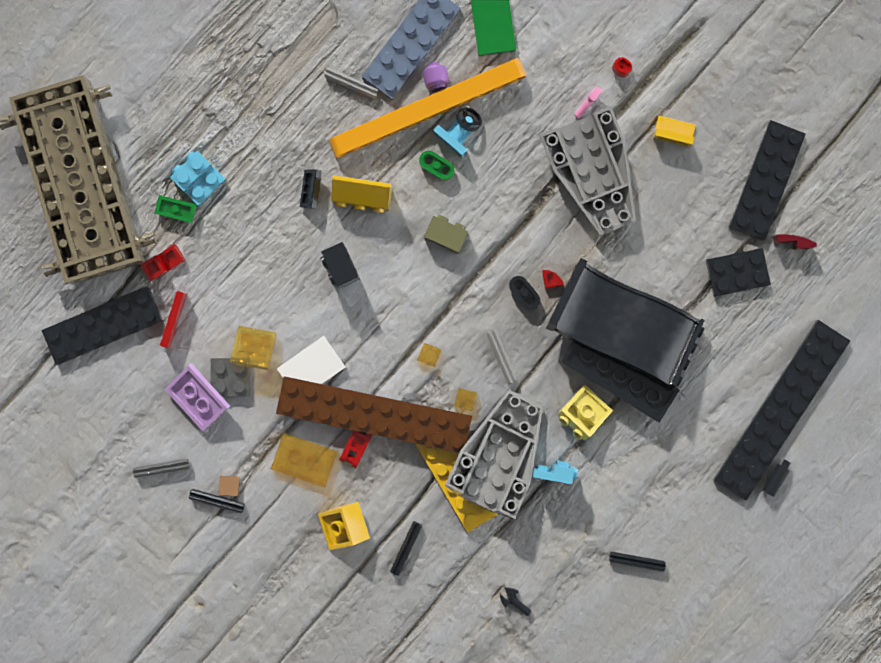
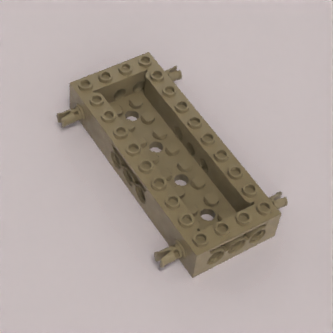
[0,75,157,285]

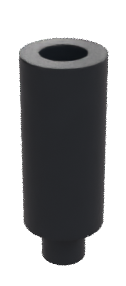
[762,459,791,497]

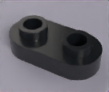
[509,276,540,310]

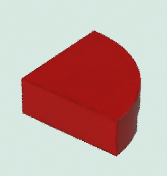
[542,270,564,289]

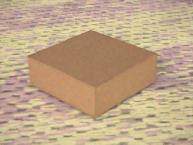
[219,475,240,496]

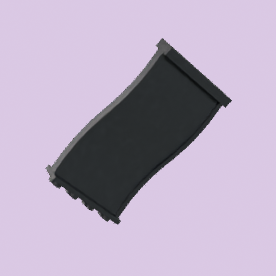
[546,258,705,391]

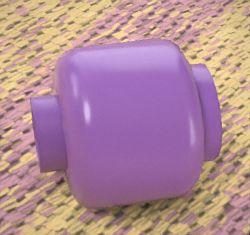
[423,62,449,92]

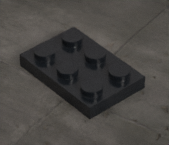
[706,248,771,297]

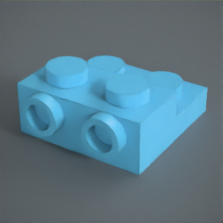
[170,151,226,206]
[532,460,578,484]

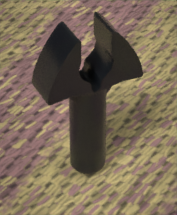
[499,587,532,616]

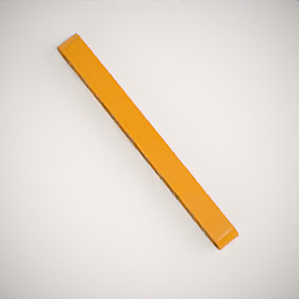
[328,58,527,158]

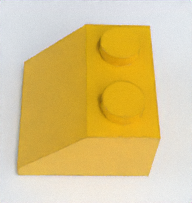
[318,502,370,550]

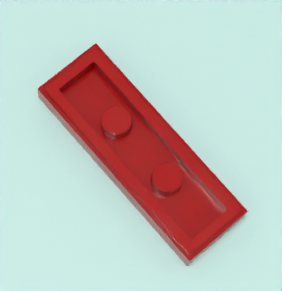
[160,291,187,348]

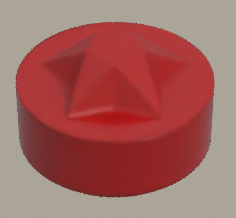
[612,57,632,77]

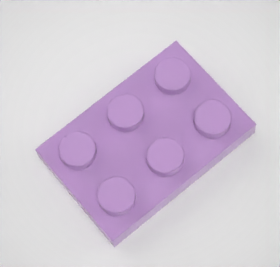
[165,363,230,431]

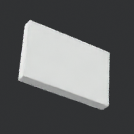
[277,336,346,384]

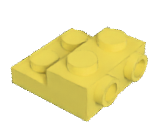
[557,385,613,441]

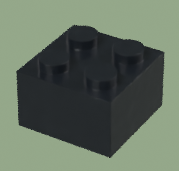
[320,242,361,289]

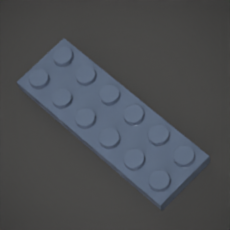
[362,0,461,100]

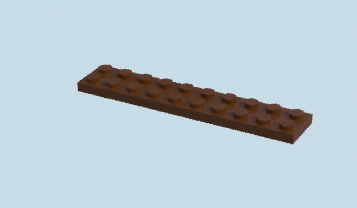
[276,376,472,453]

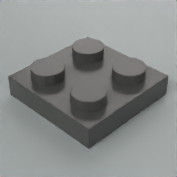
[210,358,250,397]

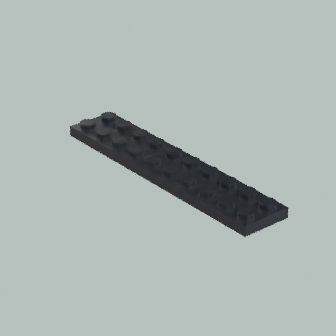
[713,320,850,501]

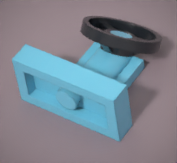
[433,107,482,158]

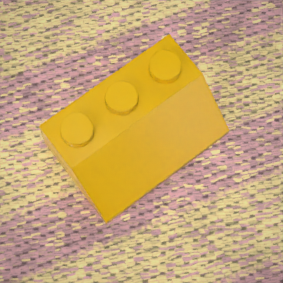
[331,175,392,213]

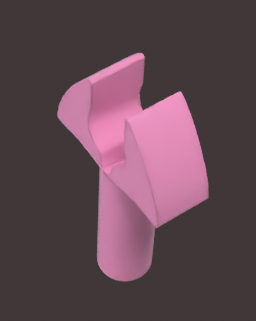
[574,86,603,119]

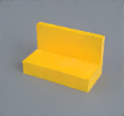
[653,116,696,147]

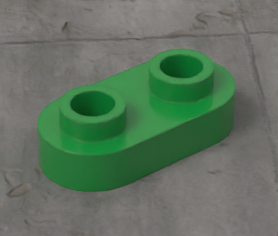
[419,151,454,181]

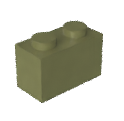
[424,215,468,254]

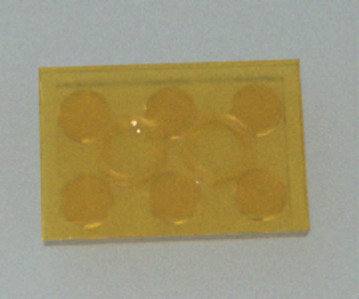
[271,432,338,488]

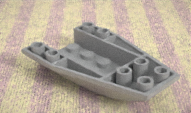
[539,106,636,235]
[445,390,543,519]

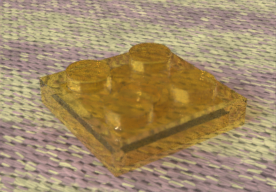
[230,326,276,370]

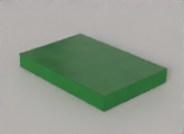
[470,0,516,56]

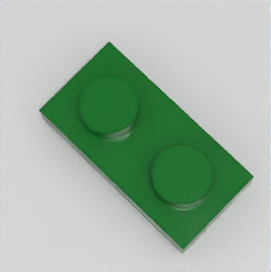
[154,195,197,223]

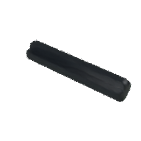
[189,489,245,513]
[390,521,422,576]
[609,552,666,572]

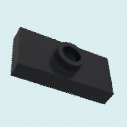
[300,169,322,209]

